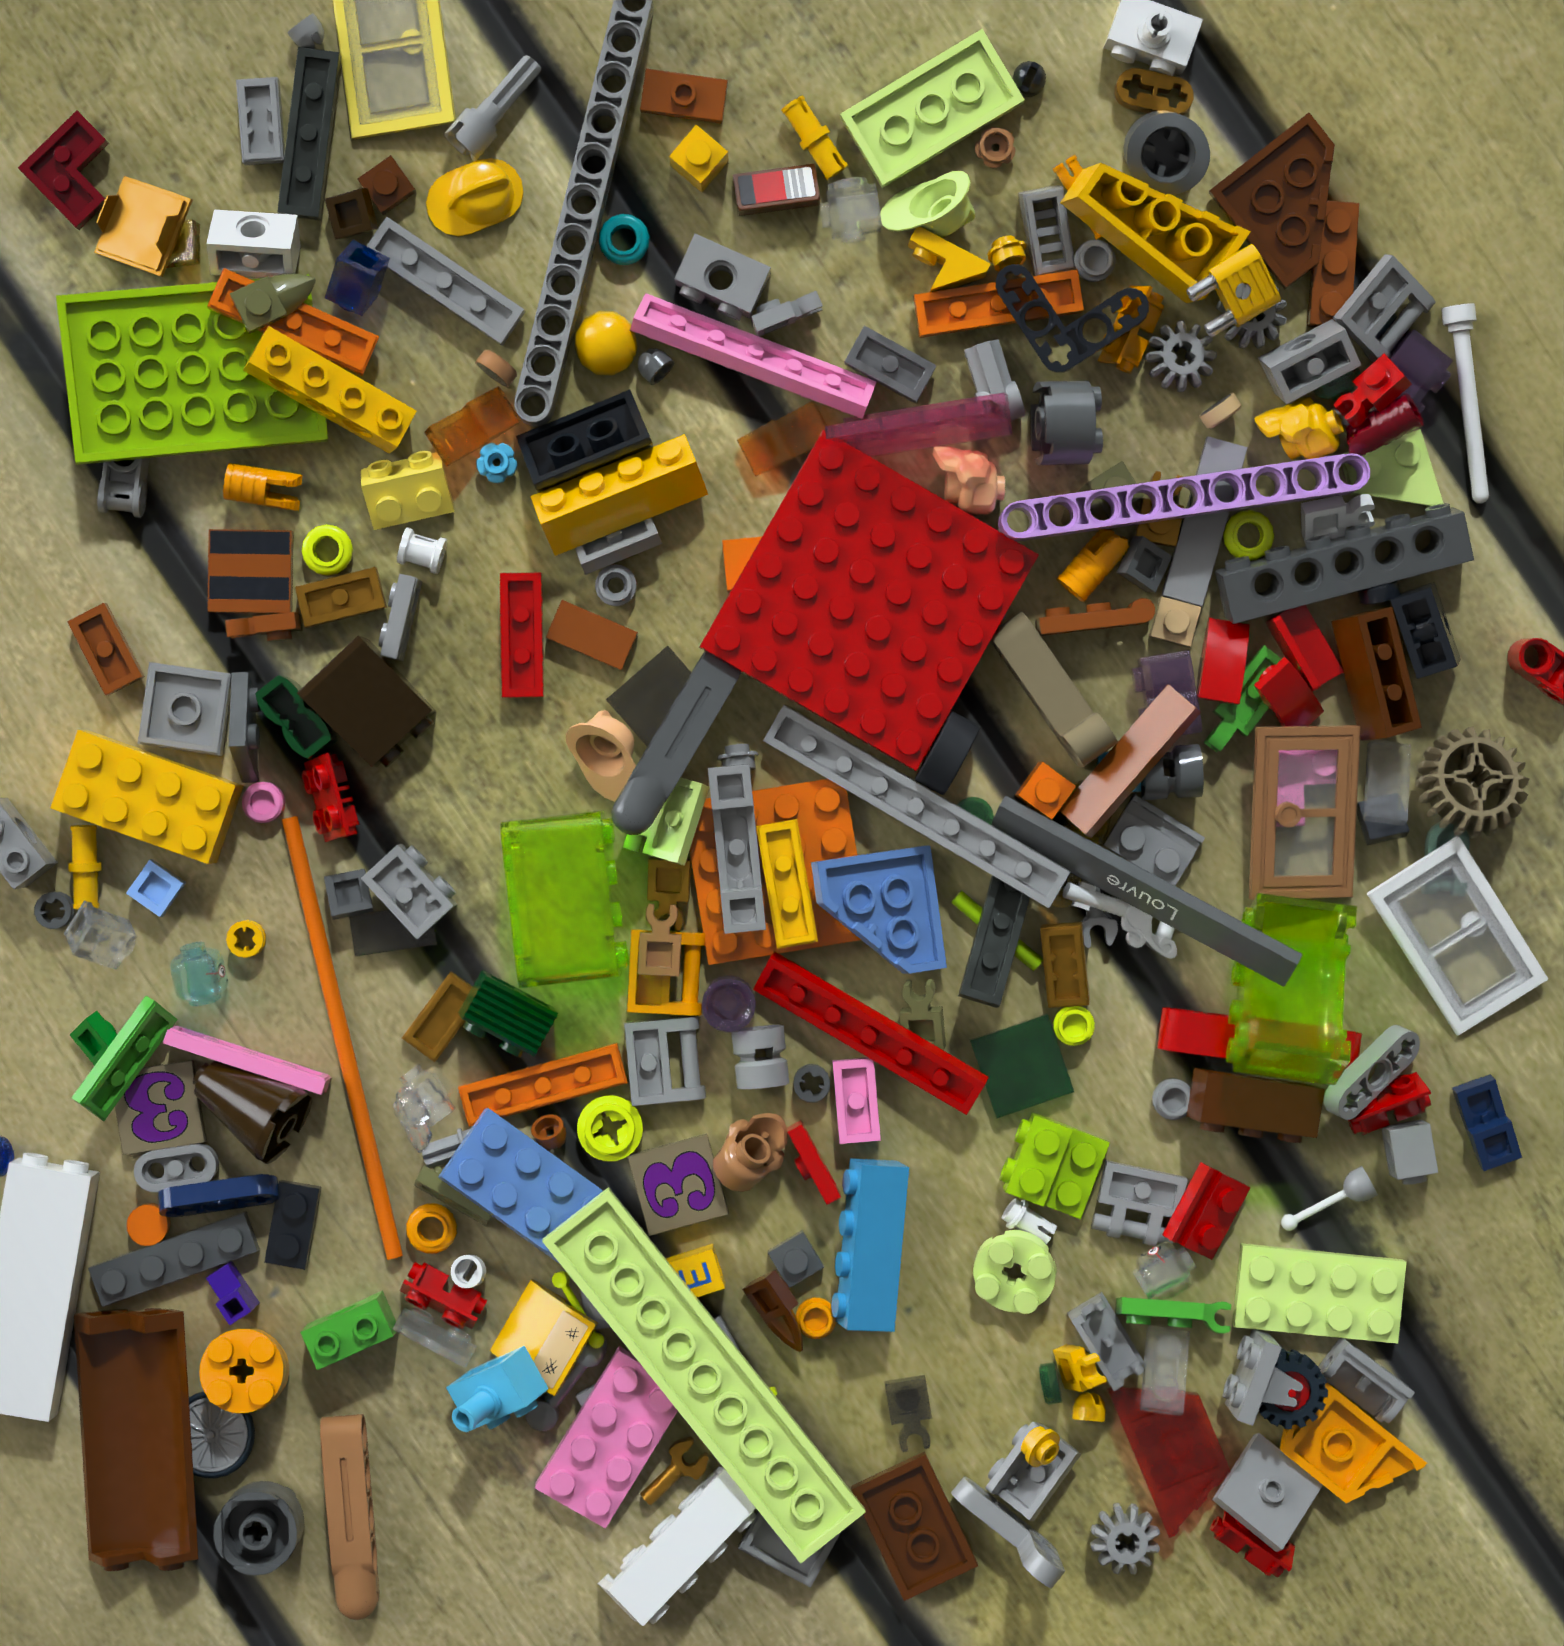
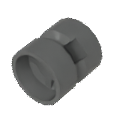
[1141,744,1204,800]

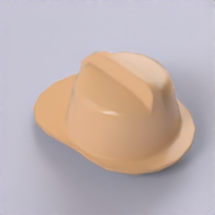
[566,710,636,802]

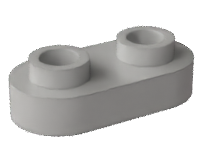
[134,1143,219,1192]

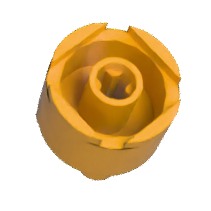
[199,1328,289,1413]

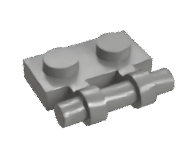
[1091,1160,1188,1246]

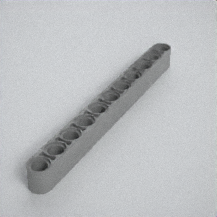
[514,0,654,427]

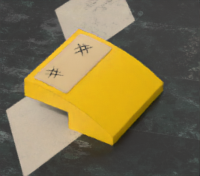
[490,1279,599,1396]

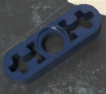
[158,1174,279,1217]

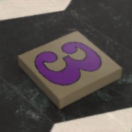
[115,1060,207,1155]
[627,1133,729,1236]

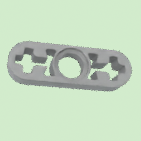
[1324,1025,1420,1120]

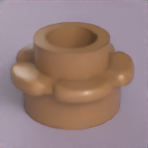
[975,127,1016,168]

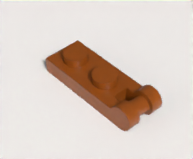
[1036,598,1155,636]

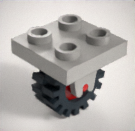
[1222,1329,1328,1429]

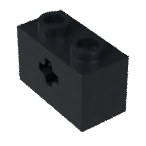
[1391,582,1461,679]

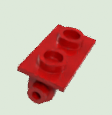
[1348,1072,1431,1136]
[400,1262,488,1330]
[1210,1511,1295,1577]

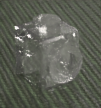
[819,177,882,243]

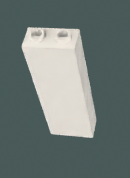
[0,1153,100,1422]

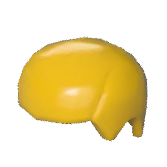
[575,311,637,376]

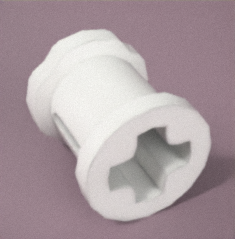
[397,528,447,574]

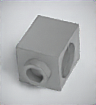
[1381,1120,1438,1185]

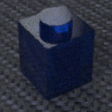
[325,240,390,316]

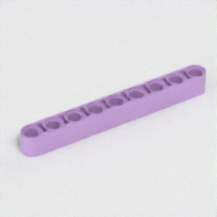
[998,453,1370,542]

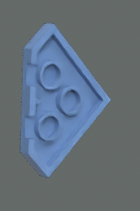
[811,845,947,974]

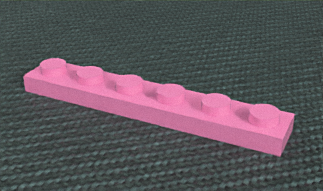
[630,293,877,419]

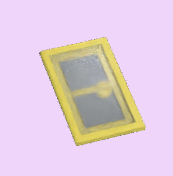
[333,0,456,139]

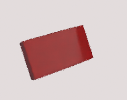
[1196,617,1250,705]
[1254,657,1324,726]

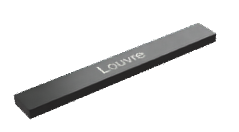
[991,796,1303,987]

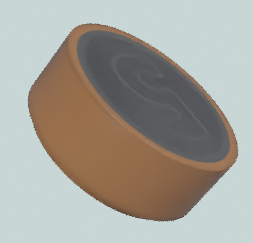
[475,350,517,388]

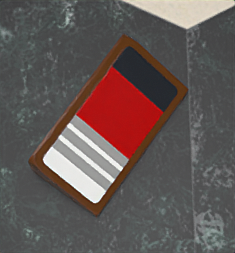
[733,163,821,216]

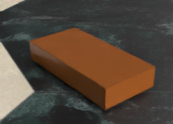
[546,600,638,670]

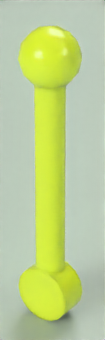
[552,1271,605,1349]

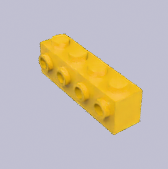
[530,434,708,556]

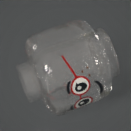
[1132,1241,1197,1300]

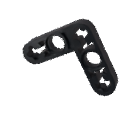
[996,264,1149,373]

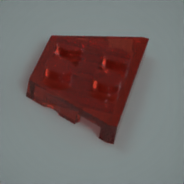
[1107,1387,1231,1538]

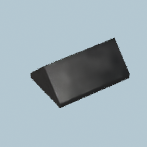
[516,390,654,493]

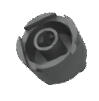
[1030,381,1103,465]
[214,1481,304,1575]

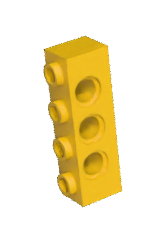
[243,326,417,454]

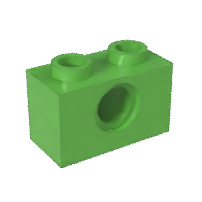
[300,1291,399,1370]

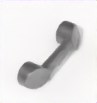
[526,1330,607,1431]

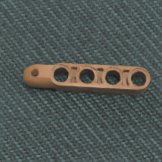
[320,1414,380,1620]

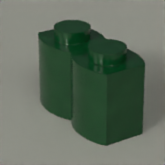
[255,675,338,759]

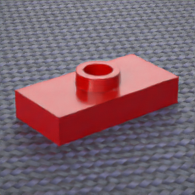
[787,1120,841,1205]

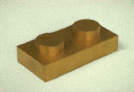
[295,567,387,628]

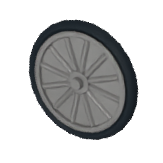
[189,1391,255,1479]

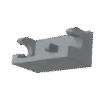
[1067,1292,1145,1391]
[1318,1338,1415,1423]

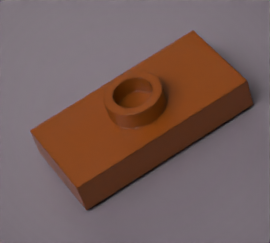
[640,68,728,124]

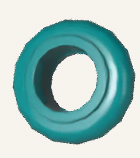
[598,214,650,266]

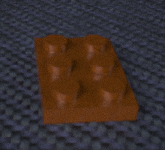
[851,1451,978,1601]

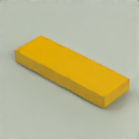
[756,819,818,949]

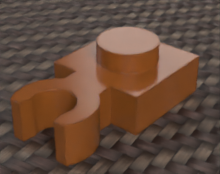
[225,612,302,642]

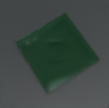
[970,1013,1074,1118]

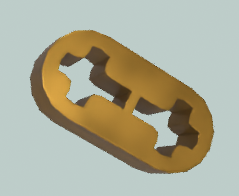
[1114,68,1194,115]

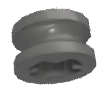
[34,892,76,929]
[793,1064,830,1103]

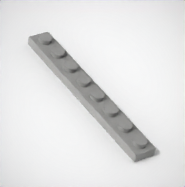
[763,705,1071,908]

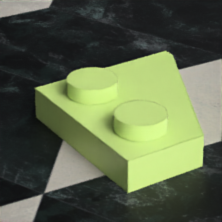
[1340,429,1444,507]

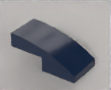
[1452,1074,1522,1171]

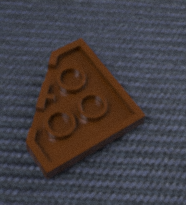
[1209,113,1335,290]

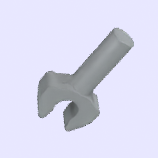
[1081,879,1118,948]

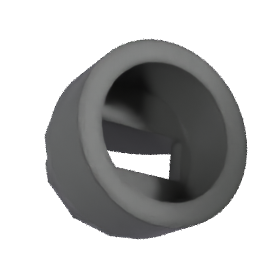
[638,348,674,385]

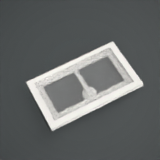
[1367,836,1548,1036]

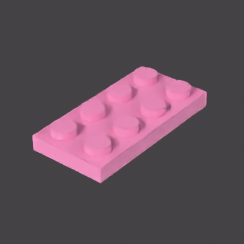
[535,1346,678,1529]

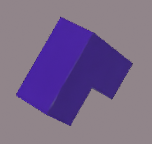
[206,1261,260,1326]

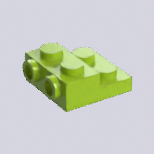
[999,1112,1110,1219]

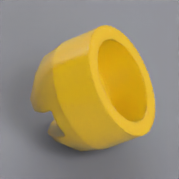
[1072,1392,1106,1422]

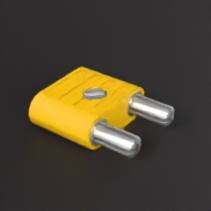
[1187,244,1281,337]

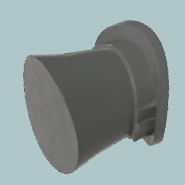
[1123,110,1210,195]

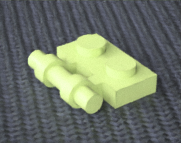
[623,778,709,866]

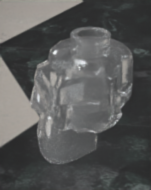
[393,1065,456,1154]

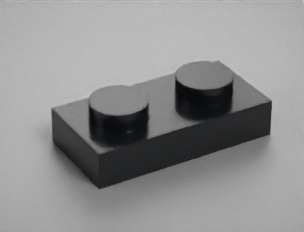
[264,1179,322,1270]

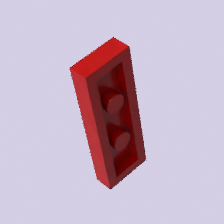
[500,572,544,698]

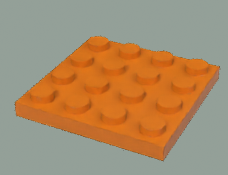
[690,779,861,965]

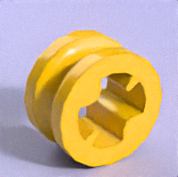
[226,920,266,958]

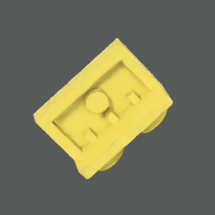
[361,451,454,530]

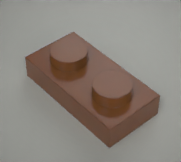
[67,603,145,696]

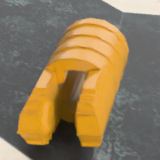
[223,463,303,511]
[1056,529,1129,603]

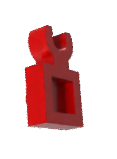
[1333,353,1412,428]

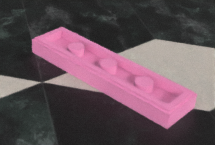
[163,1025,331,1095]

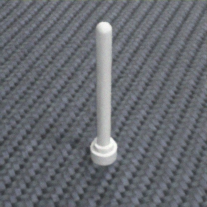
[1441,303,1489,503]

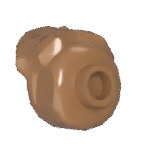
[713,1113,787,1192]

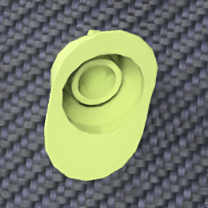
[879,171,975,238]

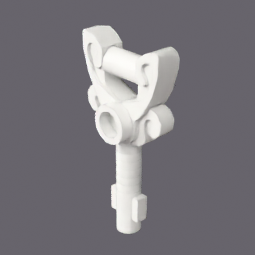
[1063,881,1177,959]

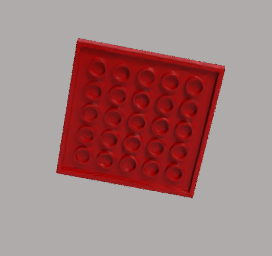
[699,430,1039,771]

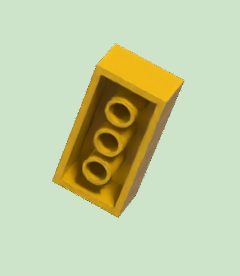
[50,730,244,864]

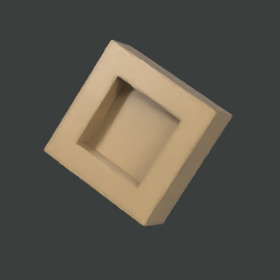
[1149,596,1201,647]

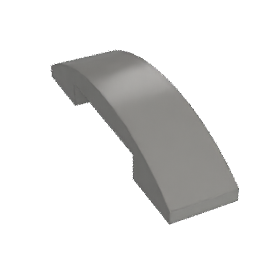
[708,764,766,934]

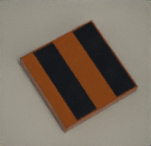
[208,529,294,614]

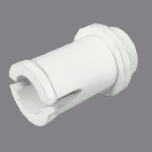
[1002,1198,1057,1244]

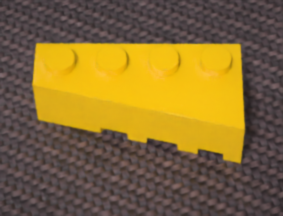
[1060,163,1251,303]

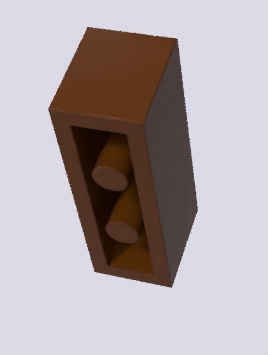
[1331,607,1422,741]
[1186,1068,1325,1143]

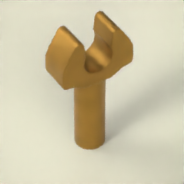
[640,1437,709,1505]

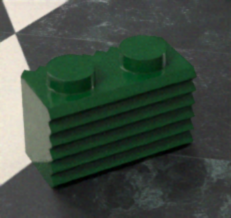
[458,970,558,1058]

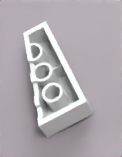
[597,1467,757,1626]

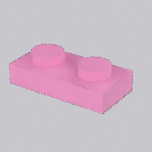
[832,1057,881,1144]

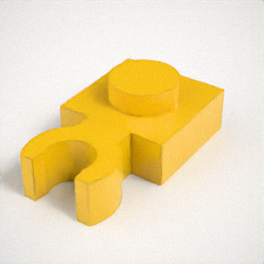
[1053,1344,1107,1392]

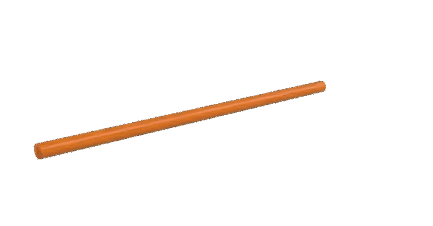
[282,816,403,1260]

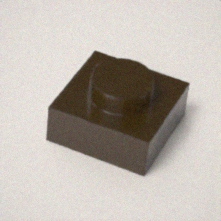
[325,188,378,240]

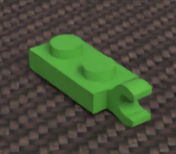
[1203,645,1282,752]
[1116,1297,1231,1334]

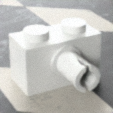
[1104,0,1203,76]

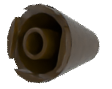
[193,1061,312,1164]

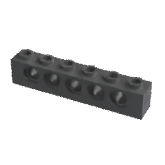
[1214,503,1474,624]

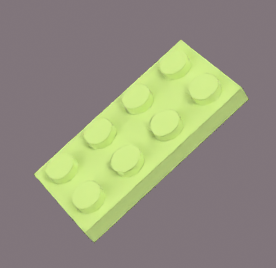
[840,29,1025,188]
[1232,1243,1407,1344]

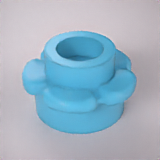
[476,443,517,483]

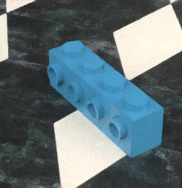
[831,1158,909,1332]

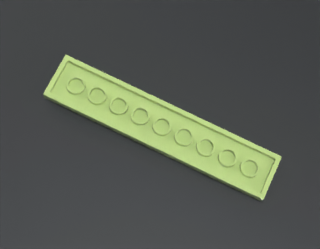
[542,1187,866,1564]

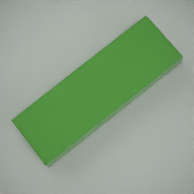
[72,996,178,1121]

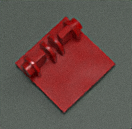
[302,753,360,842]

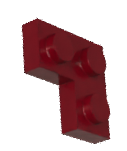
[18,110,109,230]

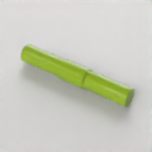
[951,890,1043,971]

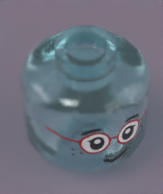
[170,942,228,1006]

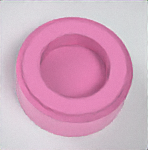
[242,782,285,823]

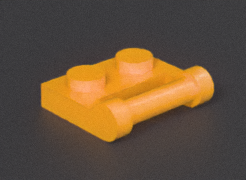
[627,929,705,1016]

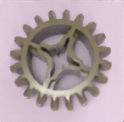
[1415,726,1530,839]

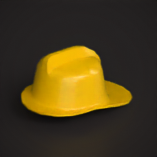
[426,158,524,237]

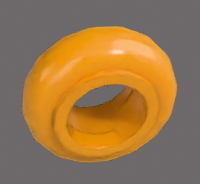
[406,1203,457,1254]

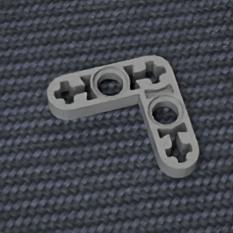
[951,1476,1065,1589]

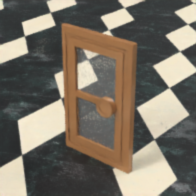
[1249,725,1360,900]

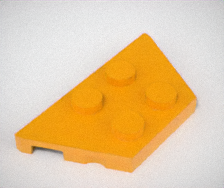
[1279,1382,1427,1503]

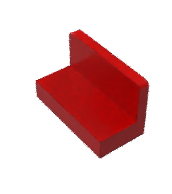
[1265,605,1344,692]

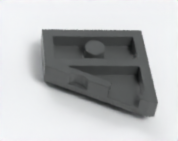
[228,672,261,783]

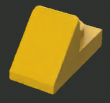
[908,226,991,292]

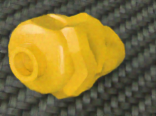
[1254,397,1344,460]

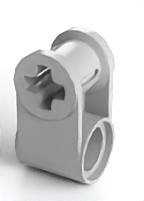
[97,458,150,518]

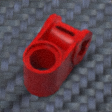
[1507,638,1564,706]

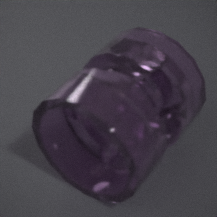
[702,975,756,1032]

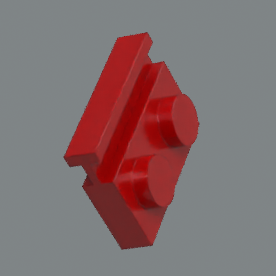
[1162,1162,1251,1260]

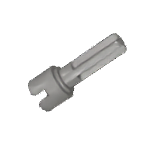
[444,55,541,161]

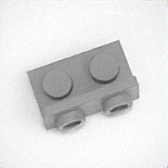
[361,844,457,939]

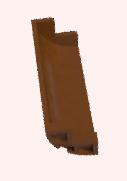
[74,1308,199,1571]

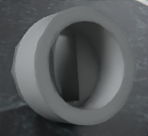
[287,13,324,49]

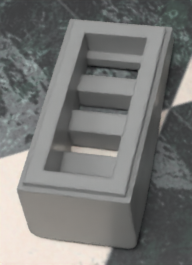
[1018,185,1075,276]

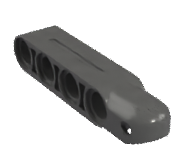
[611,651,742,835]

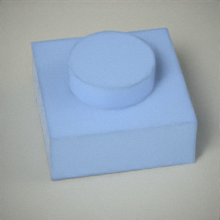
[126,859,186,917]

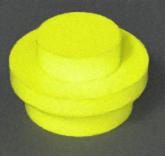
[1053,1006,1095,1046]

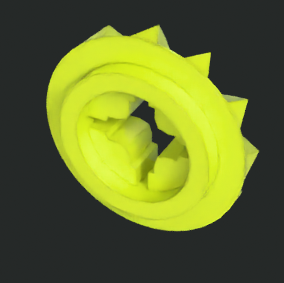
[577,1095,643,1161]

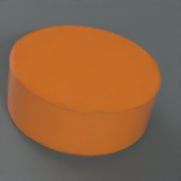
[127,1203,171,1246]

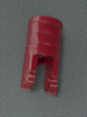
[1346,393,1424,456]

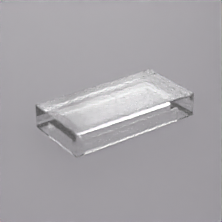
[1363,740,1411,826]

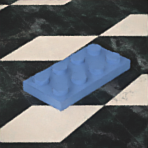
[438,1108,603,1265]

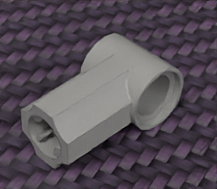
[964,339,1025,429]

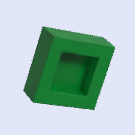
[70,1011,117,1066]

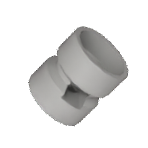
[731,1025,789,1089]

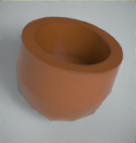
[531,1114,567,1151]

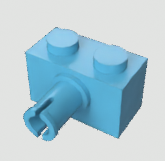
[446,1345,549,1432]

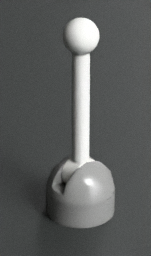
[1281,1166,1378,1231]

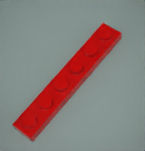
[753,951,989,1115]

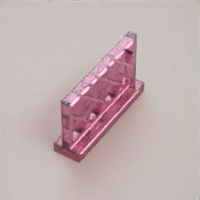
[825,392,1013,457]

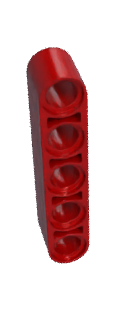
[1157,1007,1362,1073]

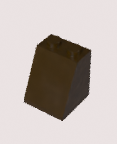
[297,635,436,768]

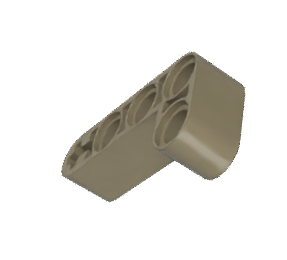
[990,612,1118,767]

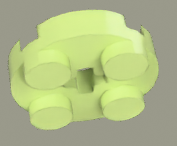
[973,1230,1057,1314]

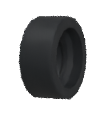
[915,712,980,795]

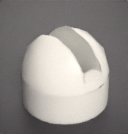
[451,1255,486,1288]

